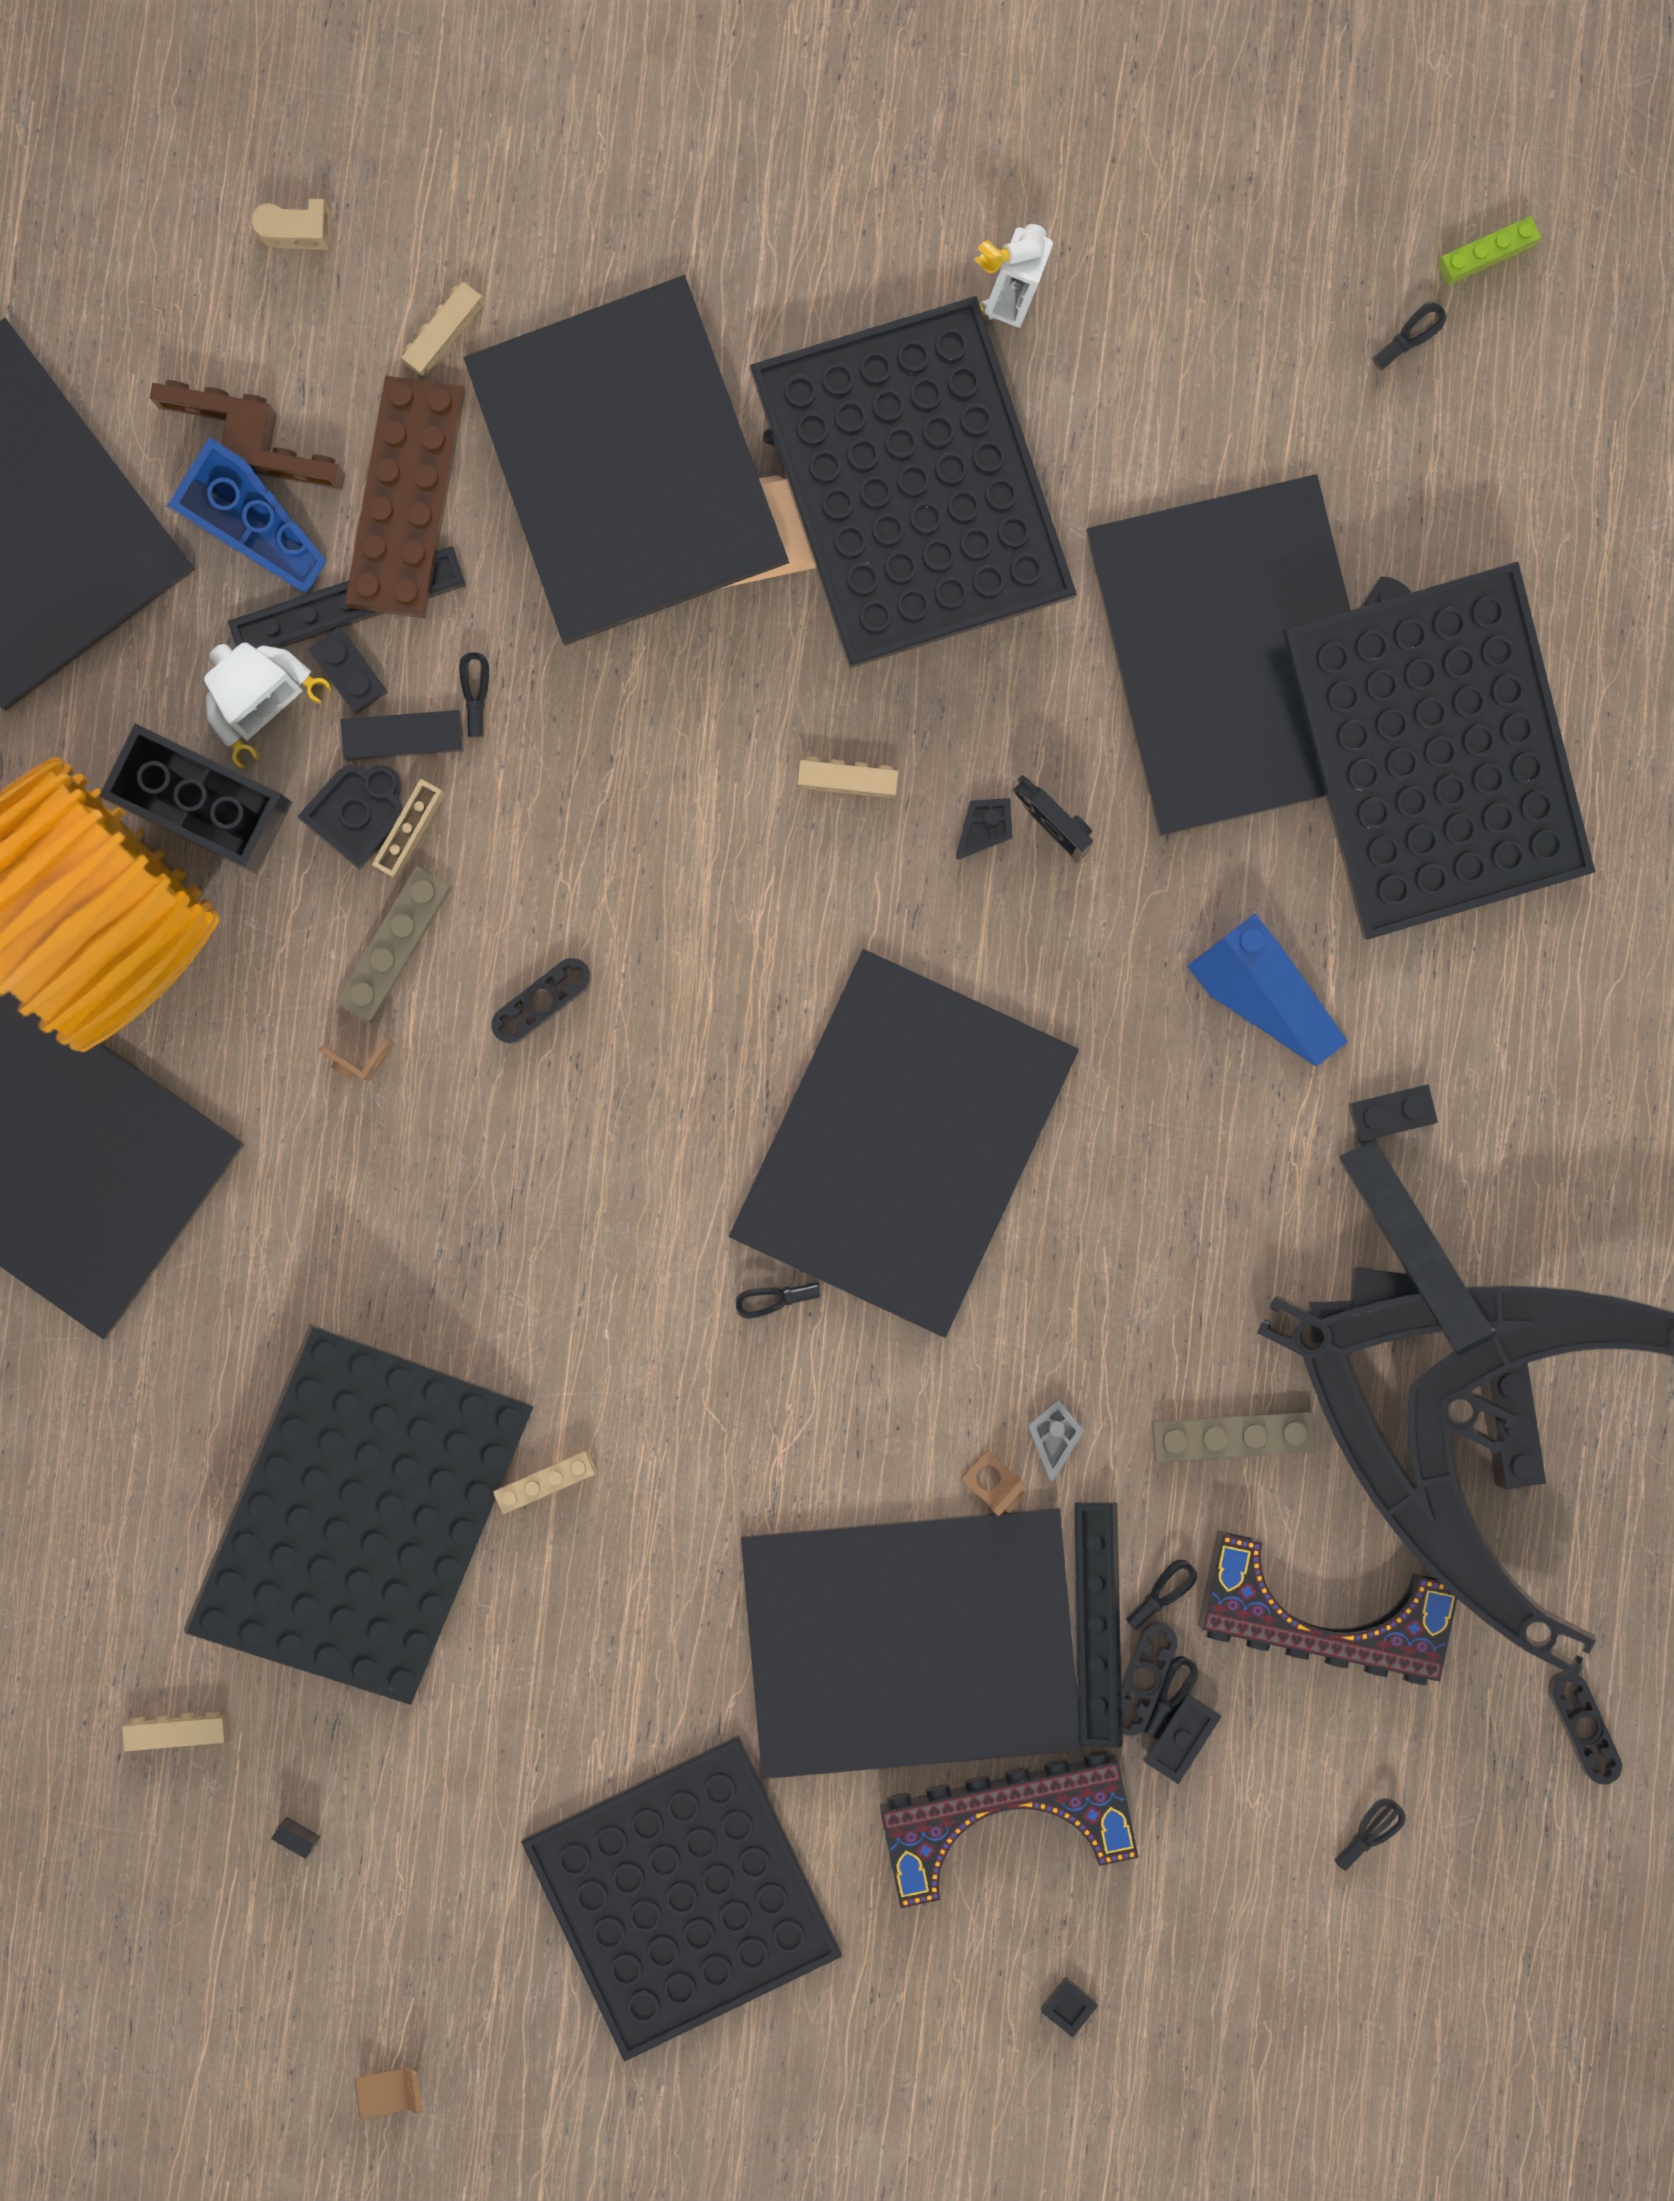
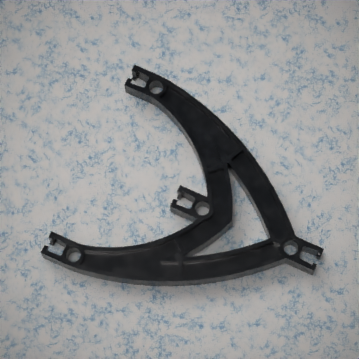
[1257,1285,1674,1677]

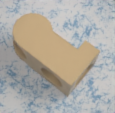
[251,199,331,250]

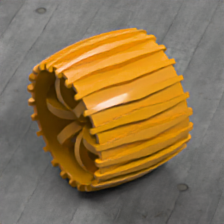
[0,757,220,1052]

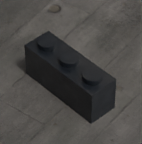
[1480,1363,1546,1489]

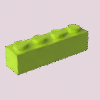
[1437,216,1541,286]

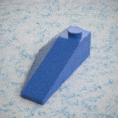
[165,437,327,594]
[1187,913,1348,1067]

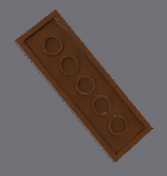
[345,375,465,619]

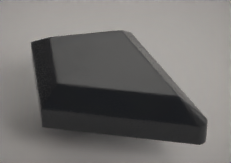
[956,798,1013,860]

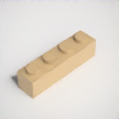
[401,281,485,379]
[797,757,899,799]
[372,778,445,880]
[493,1450,597,1514]
[122,1710,229,1752]

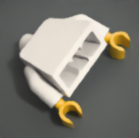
[974,224,1053,328]
[204,642,331,768]

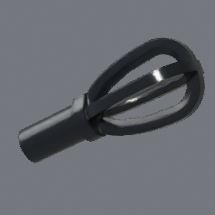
[1372,302,1447,370]
[459,652,489,738]
[735,1282,820,1319]
[1125,1559,1197,1630]
[1144,1656,1198,1738]
[1334,1798,1405,1871]

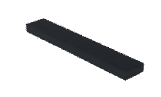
[228,546,467,649]
[1339,1139,1494,1357]
[1075,1502,1123,1748]

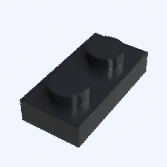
[308,626,388,715]
[1349,1084,1438,1142]
[1143,1694,1222,1785]

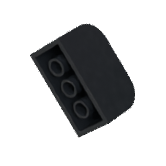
[99,723,293,874]

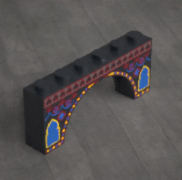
[1198,1530,1457,1686]
[880,1751,1139,1908]

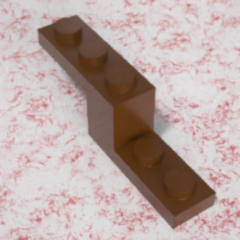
[149,380,345,490]

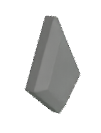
[1028,1400,1084,1481]

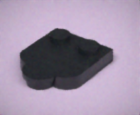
[298,765,403,870]
[1013,775,1094,863]

